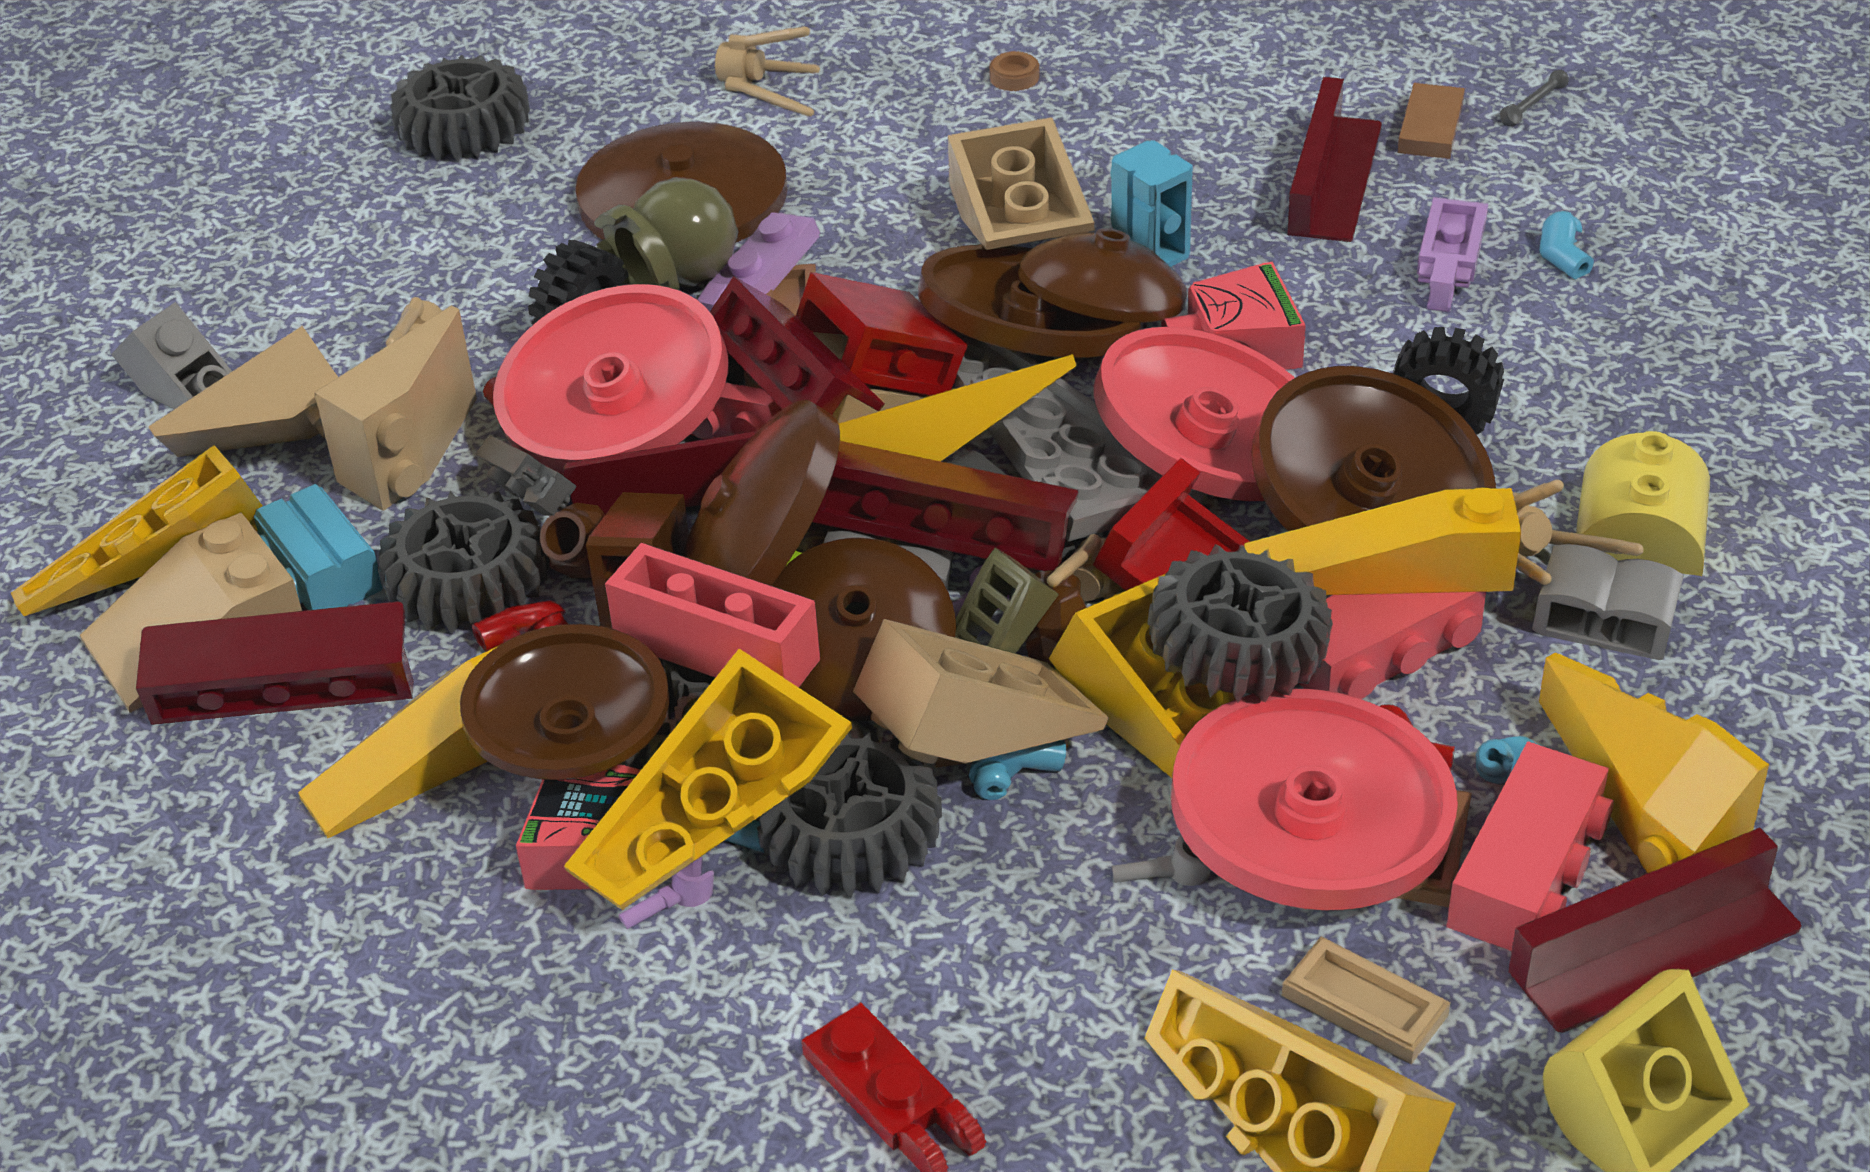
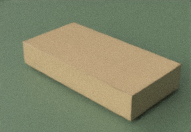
[1282,936,1450,1065]

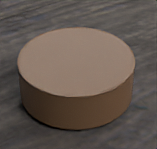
[989,51,1040,91]

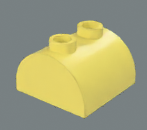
[1576,431,1710,576]
[1543,969,1750,1172]

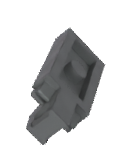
[476,435,576,516]

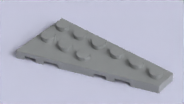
[946,325,1205,541]

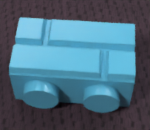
[1110,140,1193,266]
[254,484,383,610]

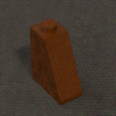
[586,492,689,629]

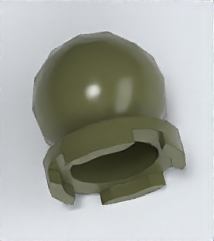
[594,177,738,290]

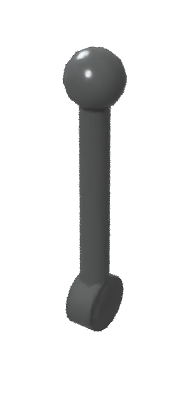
[1500,69,1569,126]

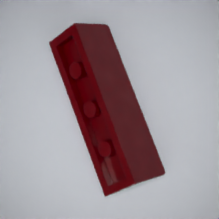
[1287,77,1382,242]
[710,276,885,415]
[563,431,757,514]
[812,441,1079,571]
[136,602,414,725]
[1508,827,1802,1033]

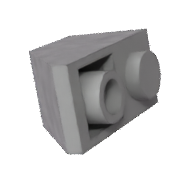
[111,302,232,409]

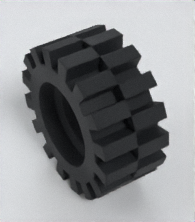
[528,240,629,325]
[1393,326,1504,435]

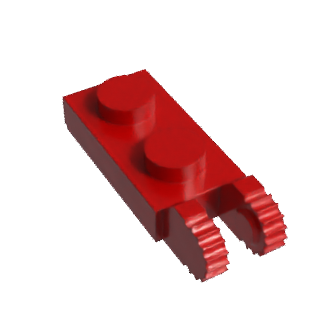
[801,1002,987,1172]

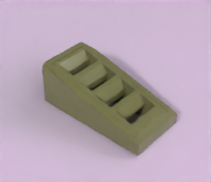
[955,548,1059,654]

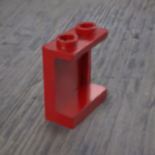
[795,272,968,396]
[1093,458,1250,591]

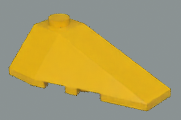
[839,354,1076,462]
[11,445,263,616]
[1244,487,1521,595]
[1049,574,1235,778]
[298,645,500,838]
[564,649,852,910]
[1539,652,1769,873]
[1144,969,1456,1172]

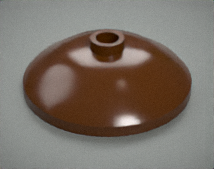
[1019,228,1188,322]
[771,538,956,722]
[460,624,669,780]

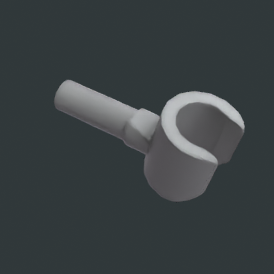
[1112,835,1211,886]

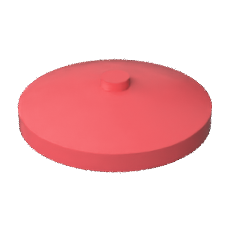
[493,284,728,474]
[1093,327,1295,501]
[1171,689,1458,910]

